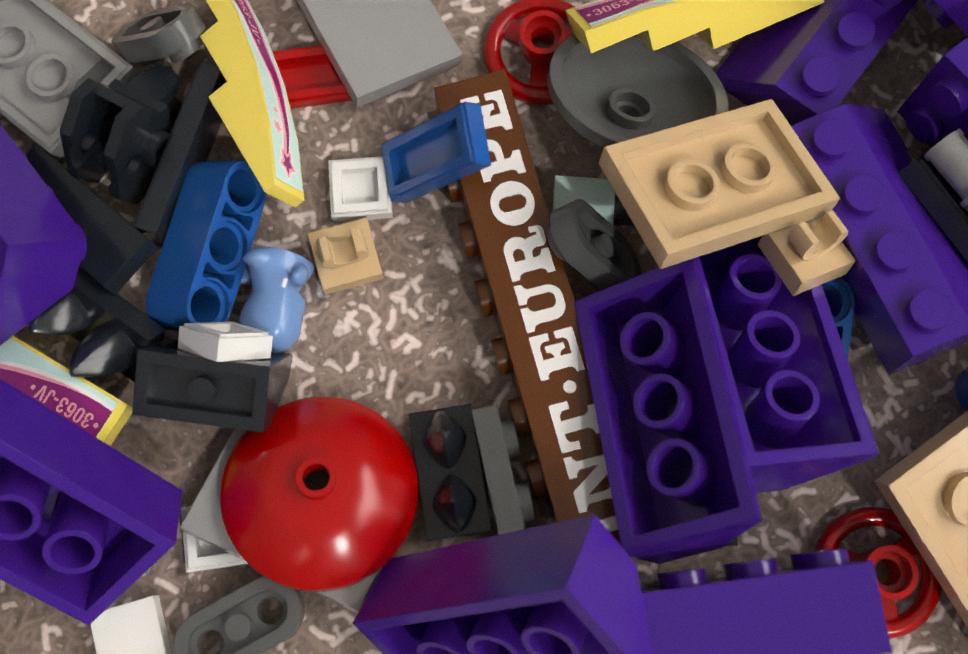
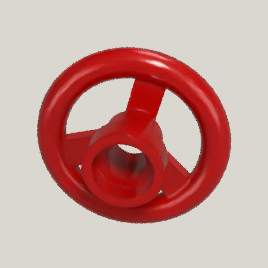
[484,0,575,105]
[814,507,942,639]

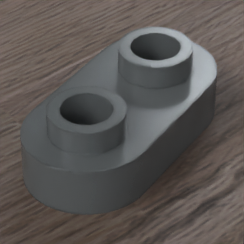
[111,3,206,66]
[547,199,642,291]
[174,577,305,654]

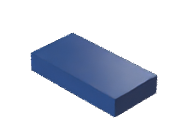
[381,102,491,203]

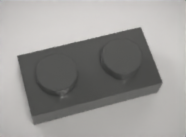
[471,405,535,535]

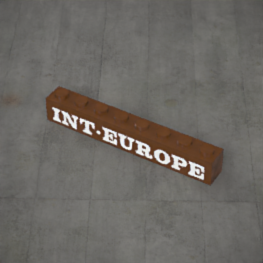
[427,70,631,557]

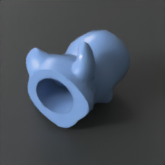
[238,247,314,354]

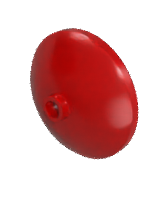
[220,397,418,592]

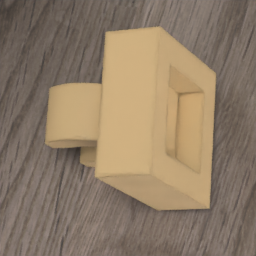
[757,210,856,296]
[308,217,384,295]

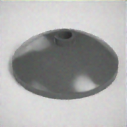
[547,35,728,149]

